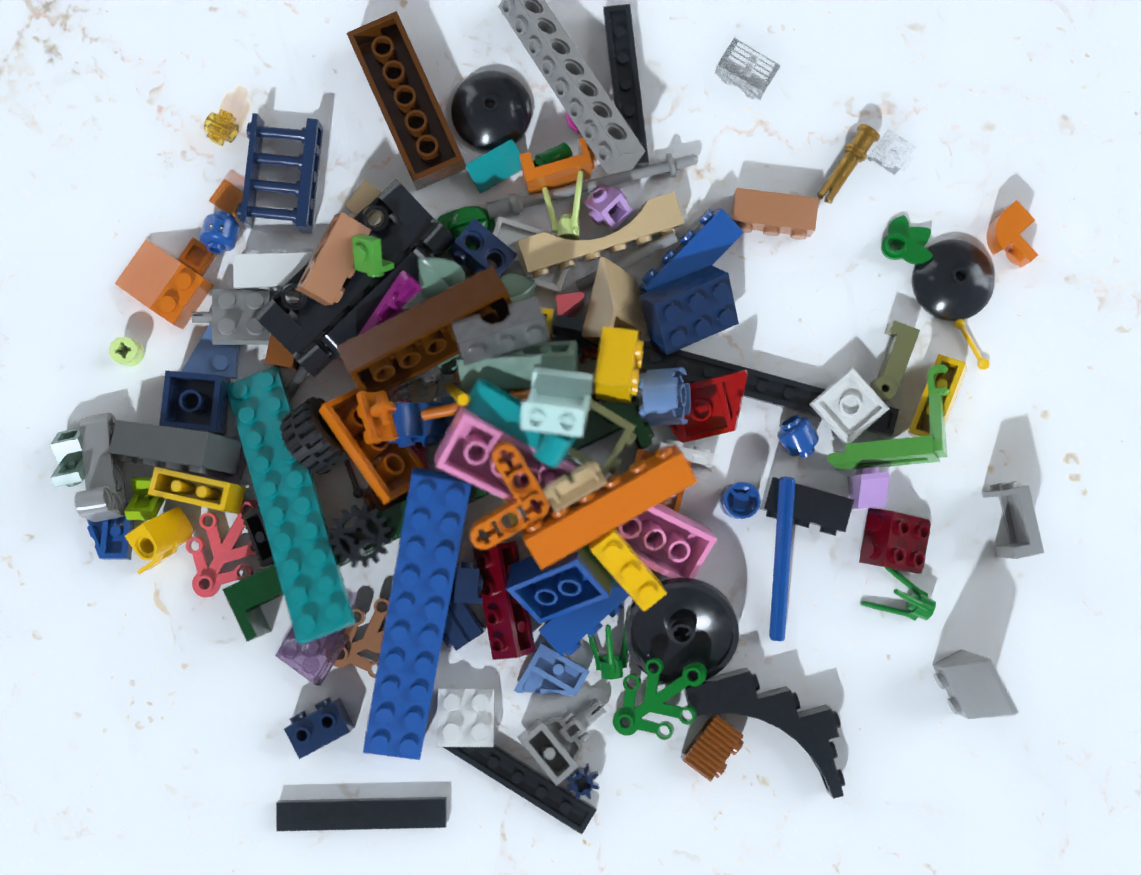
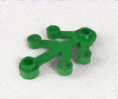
[613,658,707,740]

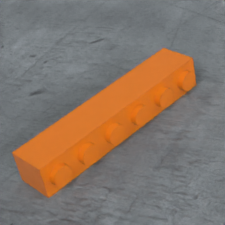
[521,444,698,570]

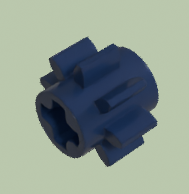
[566,763,599,800]

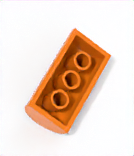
[319,387,426,506]

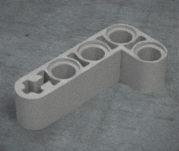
[75,412,126,522]

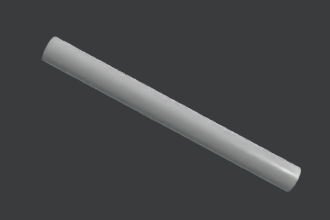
[575,231,678,291]

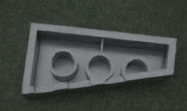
[109,420,242,475]

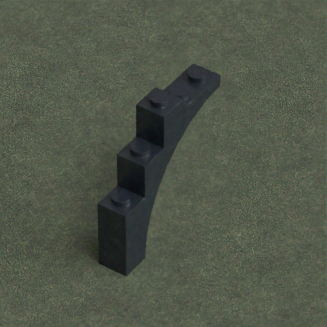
[683,668,846,799]

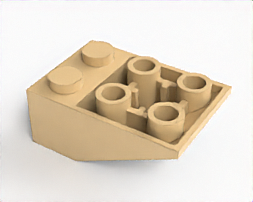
[581,257,647,347]

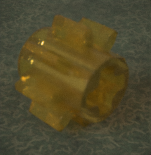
[204,109,239,146]

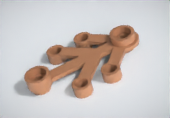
[327,598,389,678]

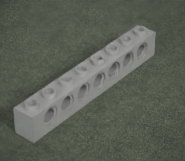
[498,0,645,174]

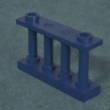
[237,113,324,234]

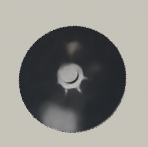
[625,577,739,684]

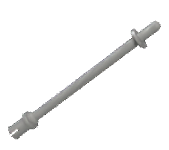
[486,153,699,220]

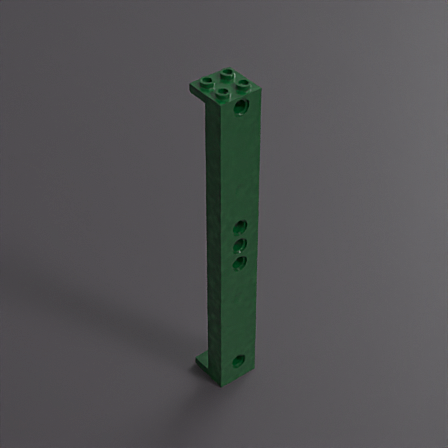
[222,396,654,641]

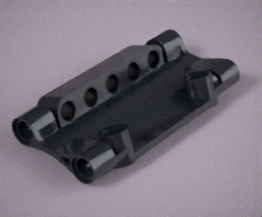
[254,179,456,378]

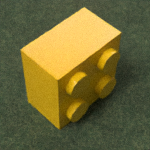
[594,326,643,404]

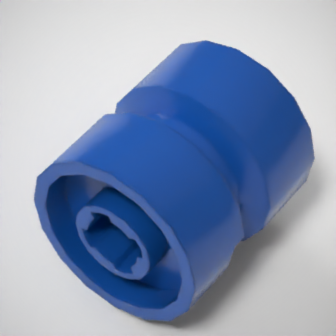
[719,482,761,519]

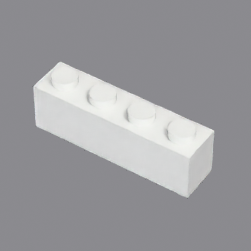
[233,248,315,292]

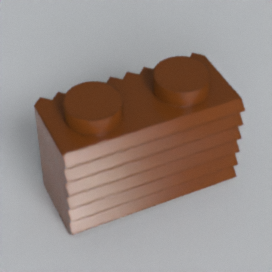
[681,713,744,782]

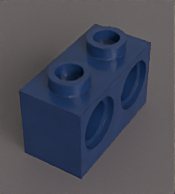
[448,218,518,277]

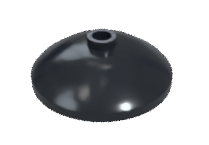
[451,71,532,151]
[911,239,995,321]

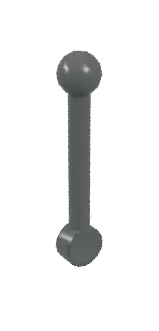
[344,458,364,498]

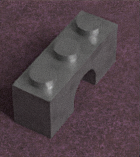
[451,296,550,365]

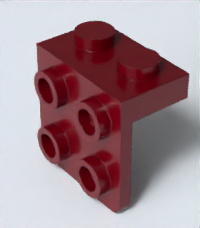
[859,508,931,574]

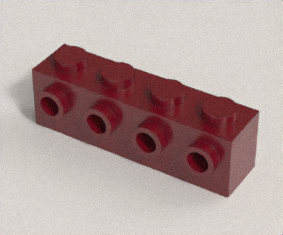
[473,541,536,660]

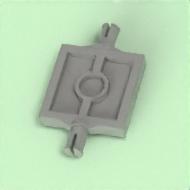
[192,289,270,345]

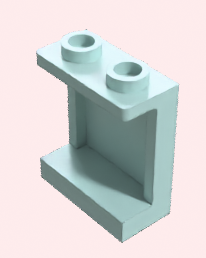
[521,367,593,437]

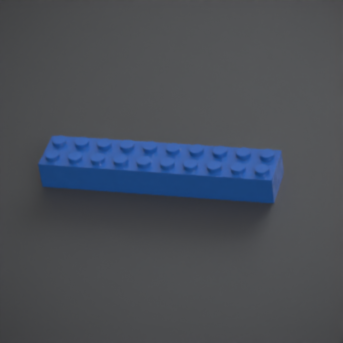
[363,467,471,760]

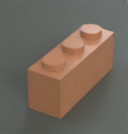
[730,188,819,240]
[296,212,371,306]

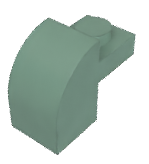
[50,428,85,487]

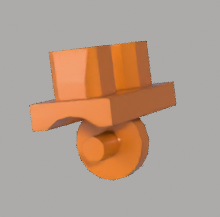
[356,391,398,444]

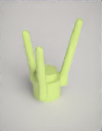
[542,170,583,240]

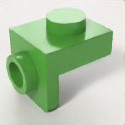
[352,234,394,277]

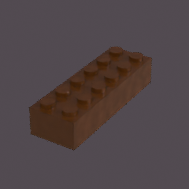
[346,11,466,191]
[336,266,512,392]

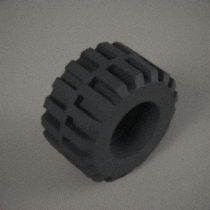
[280,397,350,475]

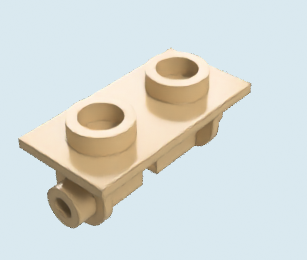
[542,460,608,513]

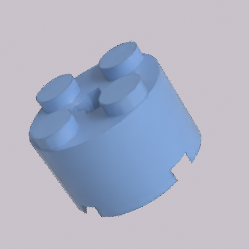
[639,367,691,426]

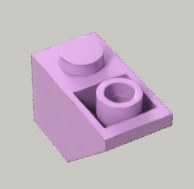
[847,467,890,509]

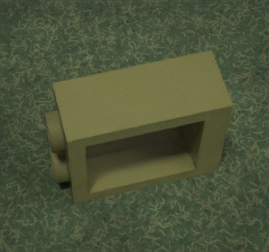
[567,399,637,477]

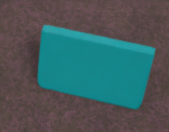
[465,139,521,194]

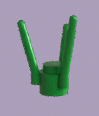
[860,567,936,621]
[587,610,629,680]

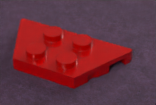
[667,369,748,443]

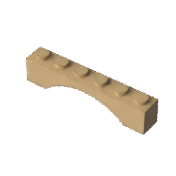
[514,192,684,278]

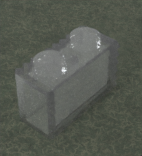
[715,37,781,100]

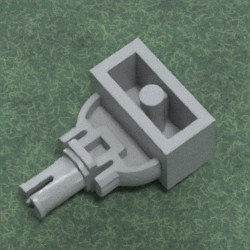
[517,698,607,786]

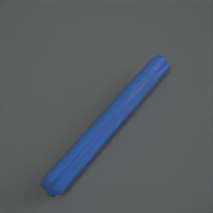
[769,476,796,641]

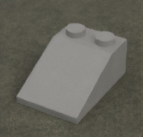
[933,649,1019,719]

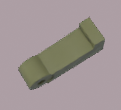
[869,320,920,401]

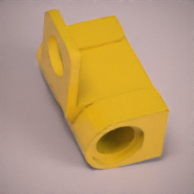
[125,506,193,575]

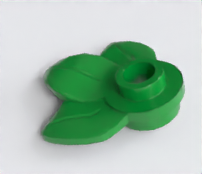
[881,215,933,265]

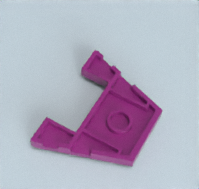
[359,270,422,335]

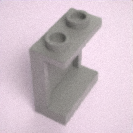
[982,481,1044,559]

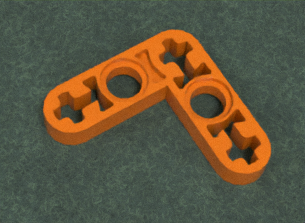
[470,441,549,549]

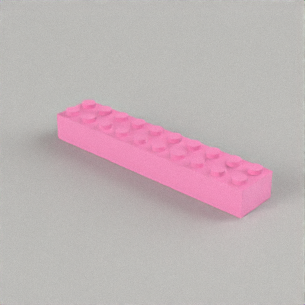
[434,406,717,579]

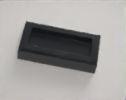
[553,315,584,340]

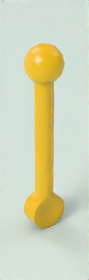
[954,319,990,370]

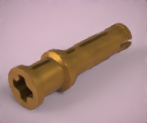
[817,124,880,204]

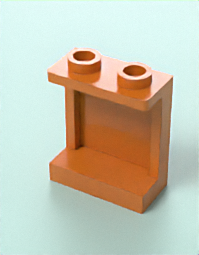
[519,137,596,195]

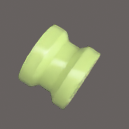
[109,337,144,367]

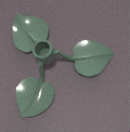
[418,257,536,375]

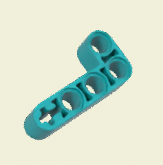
[465,378,577,467]

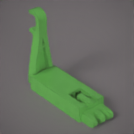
[827,364,950,470]

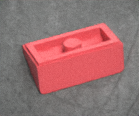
[556,292,585,317]

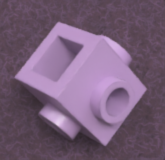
[584,183,633,231]

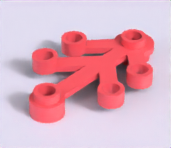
[185,499,259,598]

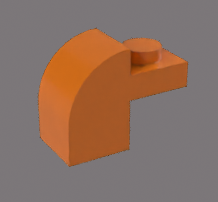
[986,200,1038,268]

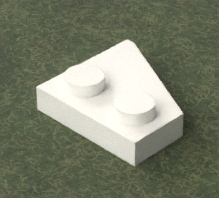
[658,439,719,468]

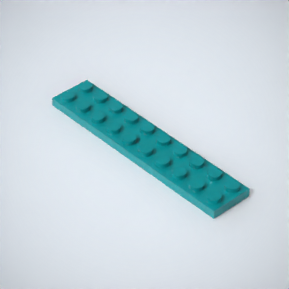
[227,365,357,645]

